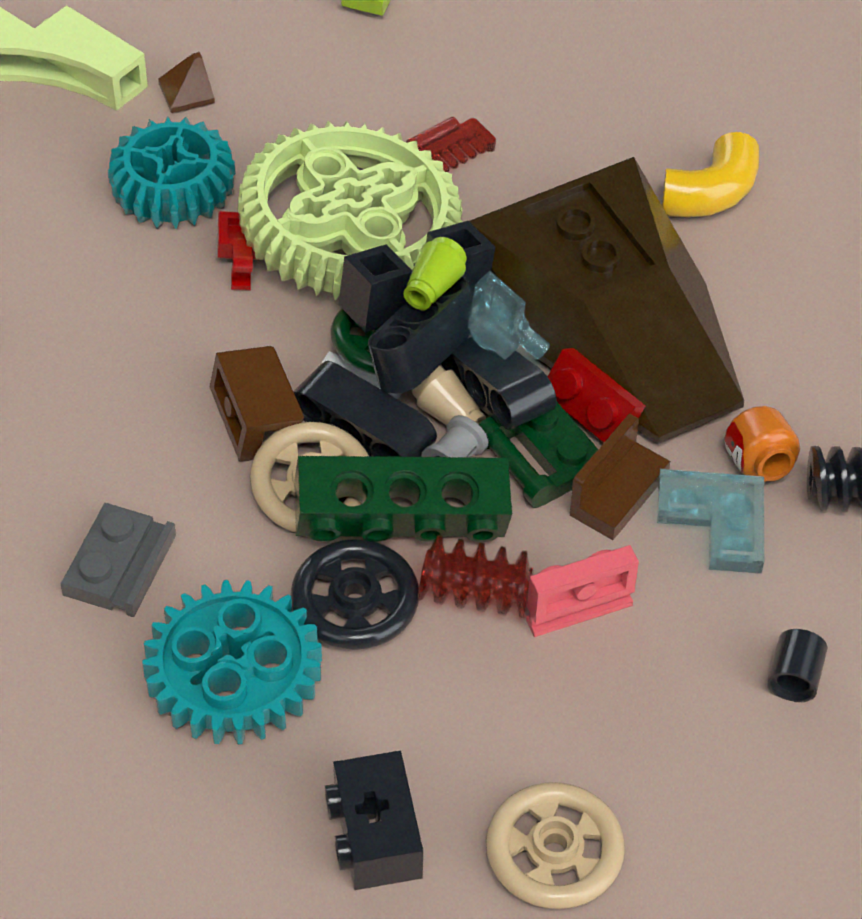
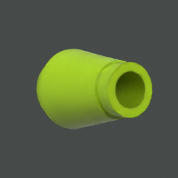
[404,237,467,310]

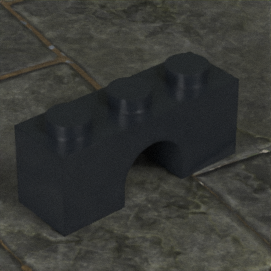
[338,220,495,332]

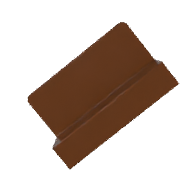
[209,346,304,461]
[570,414,671,540]

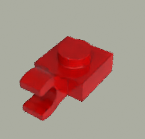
[217,211,259,290]

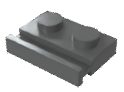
[61,502,176,617]

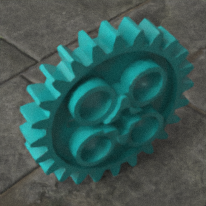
[142,580,322,744]

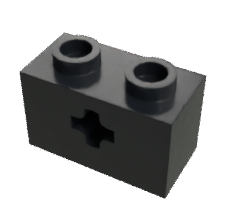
[324,750,424,890]

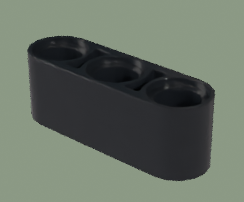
[368,276,478,394]
[441,330,557,430]
[293,361,437,457]

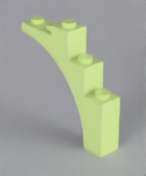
[0,5,148,111]

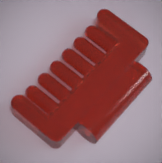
[406,116,496,172]

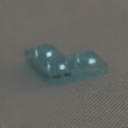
[657,469,764,574]

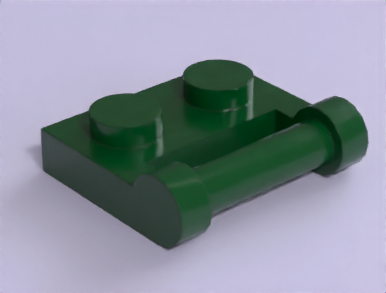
[479,402,598,508]

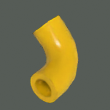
[662,132,759,217]

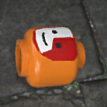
[724,406,801,482]

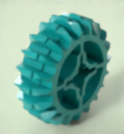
[108,116,236,229]

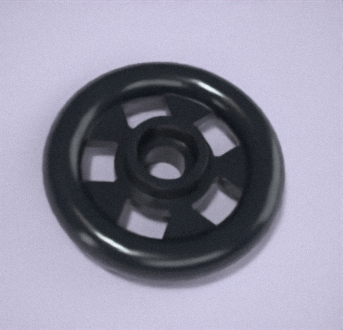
[291,539,419,649]

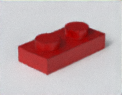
[547,348,646,442]

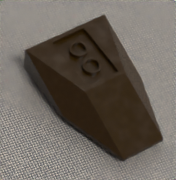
[469,157,745,444]

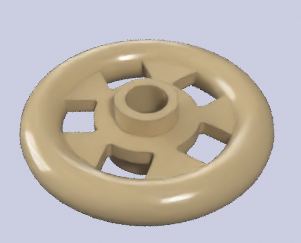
[250,422,369,533]
[486,783,625,909]

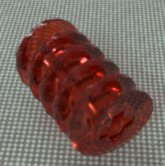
[418,535,534,620]

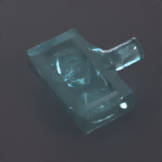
[467,271,550,360]

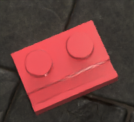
[526,545,639,637]

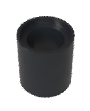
[768,629,828,702]

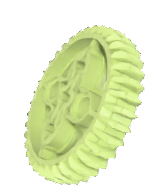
[238,120,463,301]

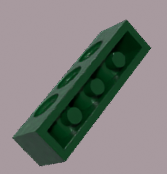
[294,456,512,542]

